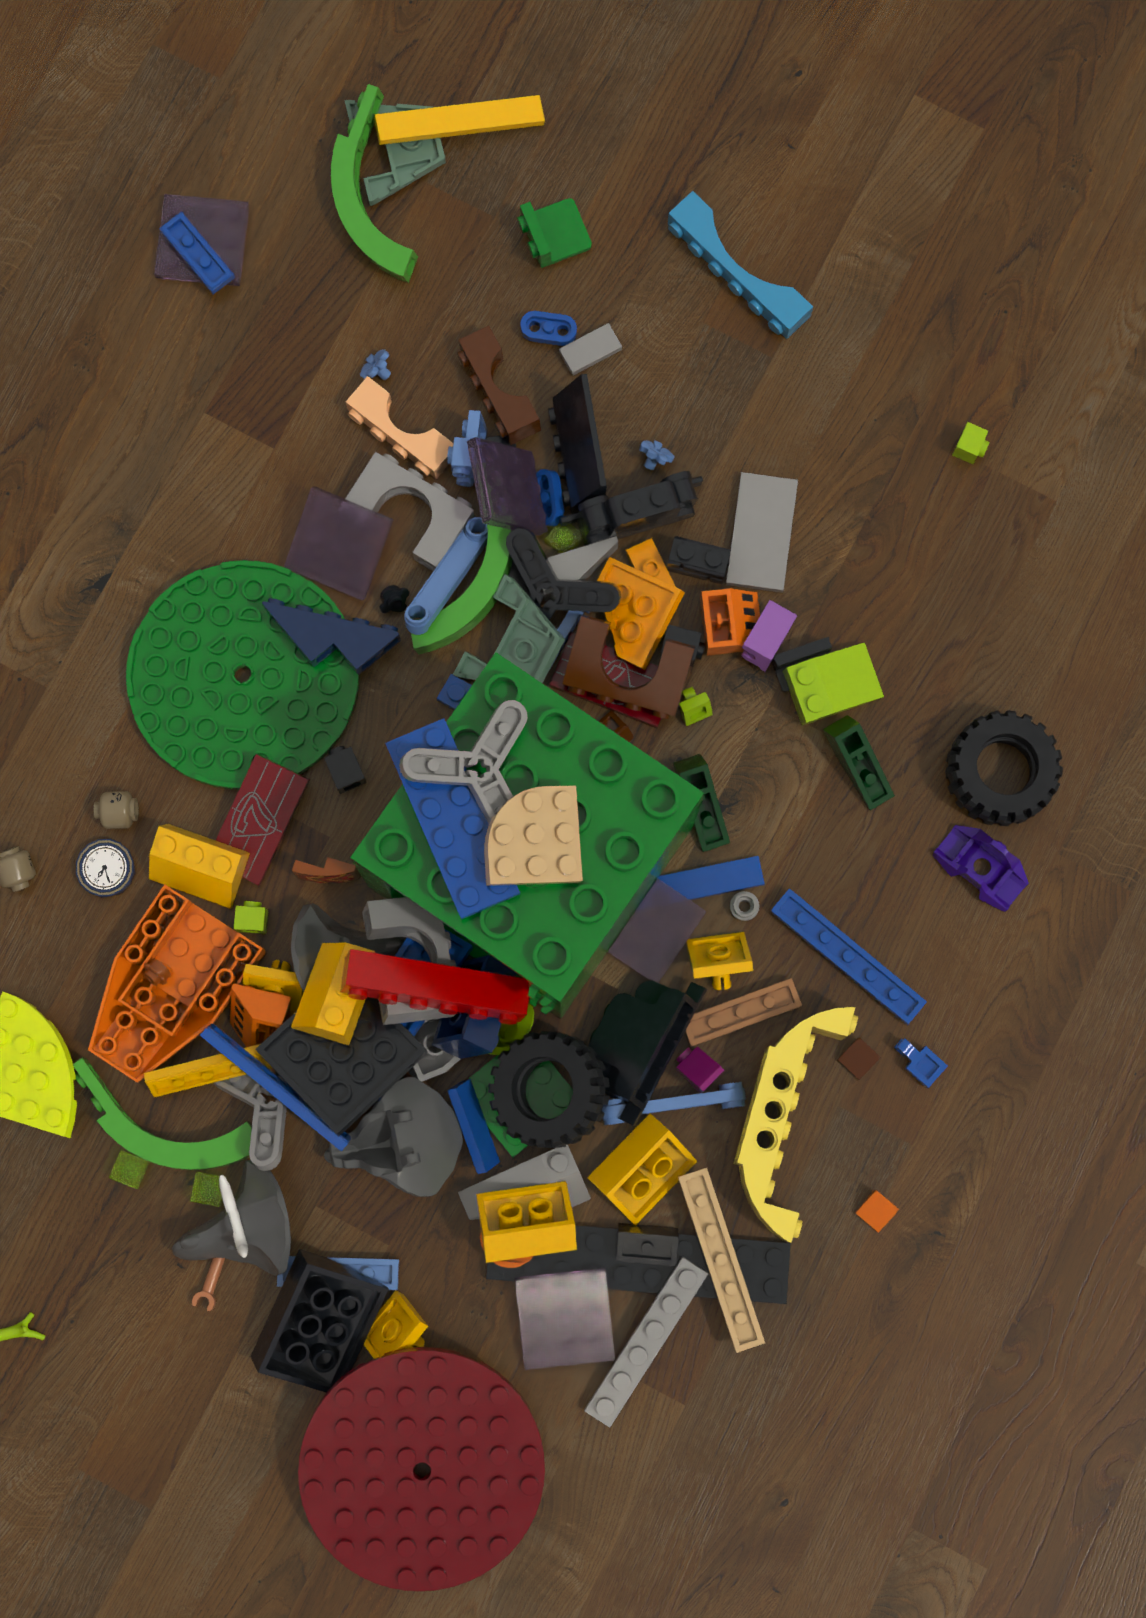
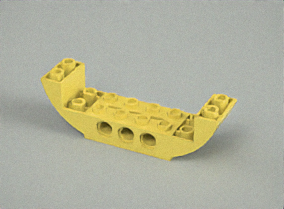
[733,1007,858,1243]

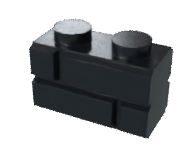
[667,536,731,584]

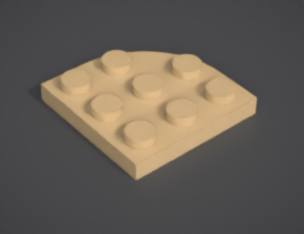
[484,786,583,886]

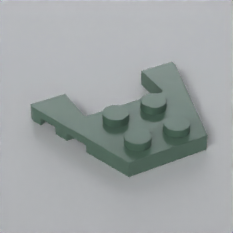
[345,100,446,206]
[453,574,565,683]

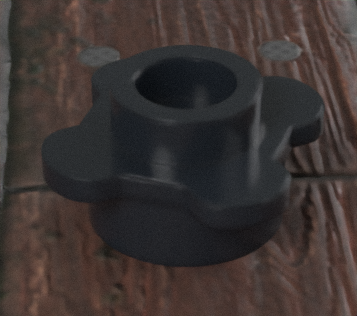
[379,585,410,613]

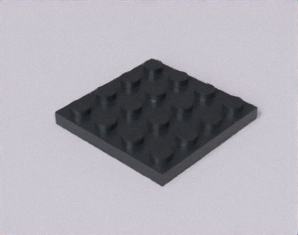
[256,997,428,1137]

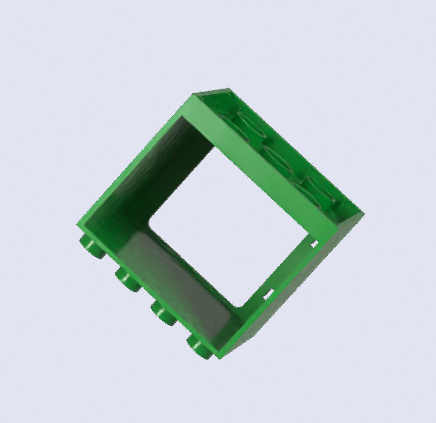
[350,652,704,1019]

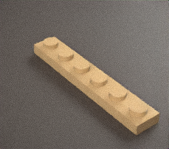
[678,1168,765,1353]

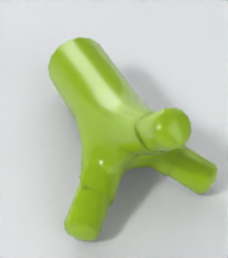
[0,1312,45,1341]

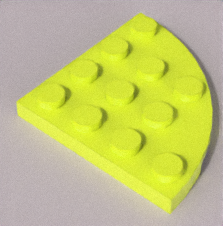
[0,991,77,1138]

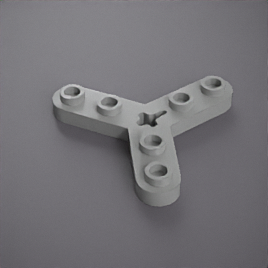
[399,700,528,824]
[213,1074,288,1171]

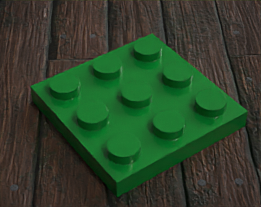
[469,1055,573,1158]

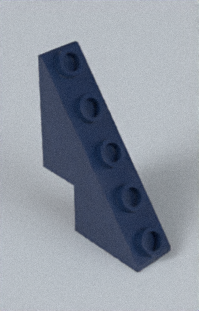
[262,598,401,676]

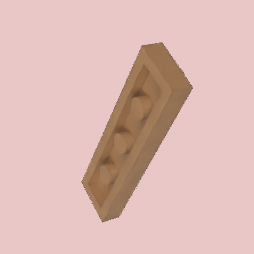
[685,978,802,1047]

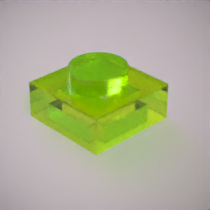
[545,524,583,554]
[109,1150,150,1189]
[190,1172,227,1207]

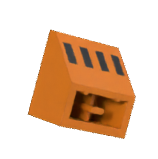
[700,588,760,656]
[230,983,291,1047]

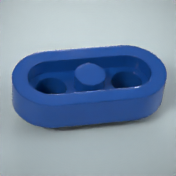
[520,311,577,346]
[532,469,564,526]

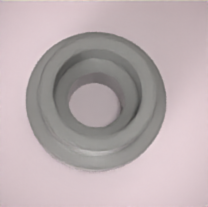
[730,891,759,921]

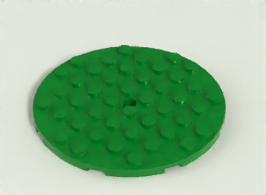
[126,560,359,790]

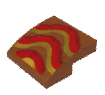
[292,857,361,884]

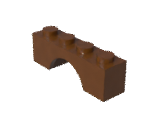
[457,325,541,445]

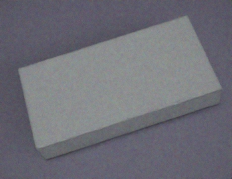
[559,323,622,376]

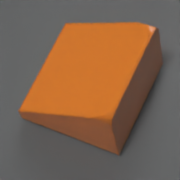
[855,1190,899,1233]

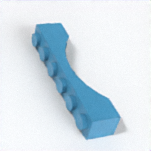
[667,191,813,339]

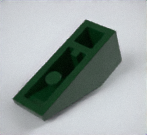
[823,715,895,811]
[673,754,730,852]

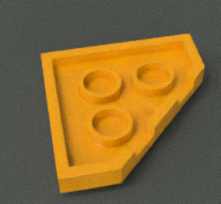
[597,557,685,670]

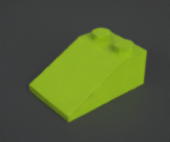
[783,642,884,726]

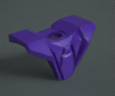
[933,825,1029,912]

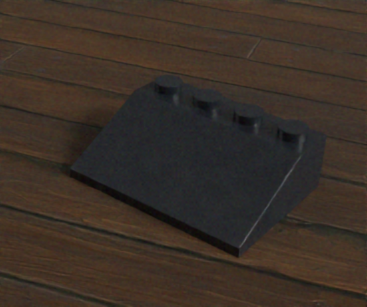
[548,374,607,514]
[250,1249,389,1393]

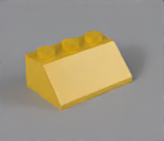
[149,824,250,909]
[291,942,375,1045]
[587,1113,697,1225]
[476,1181,577,1263]

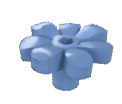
[360,349,391,380]
[639,440,675,470]

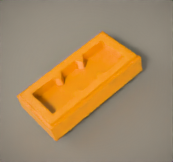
[626,538,676,587]

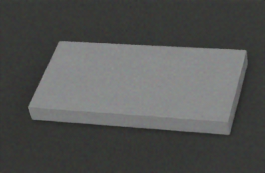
[726,472,798,593]

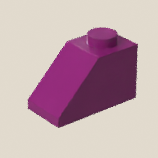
[675,1046,724,1094]

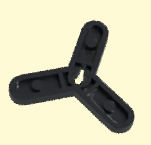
[506,527,622,621]

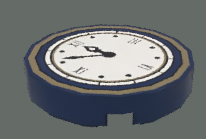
[76,839,135,898]

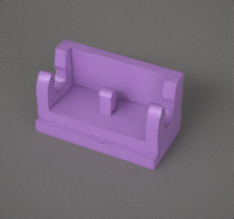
[742,600,797,672]

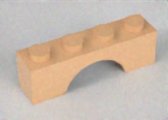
[346,376,454,479]

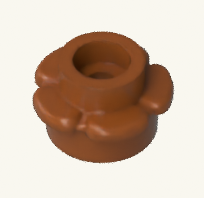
[143,959,171,986]

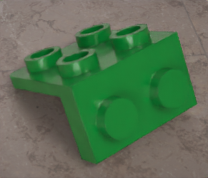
[517,198,592,268]

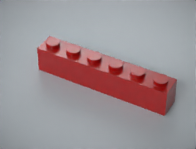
[340,949,529,1025]

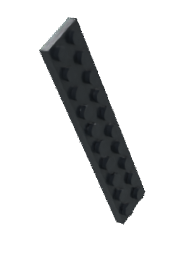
[486,1225,791,1304]

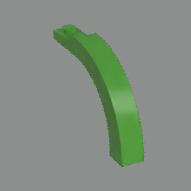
[331,84,418,283]
[411,463,514,655]
[73,1058,252,1170]

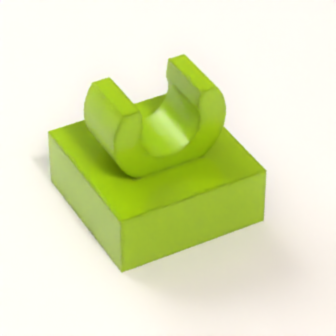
[679,687,713,726]

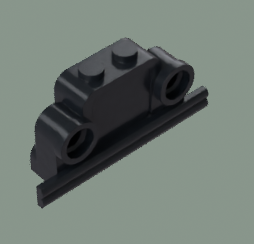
[559,471,703,546]
[588,980,707,1127]

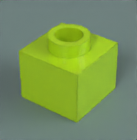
[952,422,990,464]
[234,901,269,934]

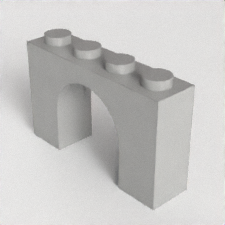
[339,452,474,571]
[362,897,456,1025]

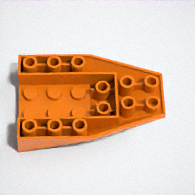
[88,884,267,1083]

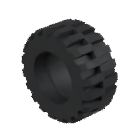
[945,710,1063,826]
[488,1031,610,1148]

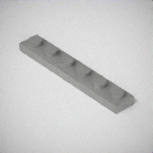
[584,1256,708,1428]

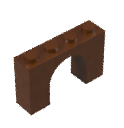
[562,614,695,719]

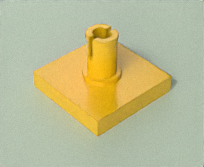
[686,932,753,990]
[243,960,304,1017]
[363,1290,428,1359]

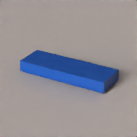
[159,211,235,294]
[447,1079,500,1174]

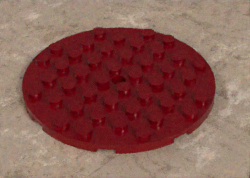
[298,1347,545,1591]

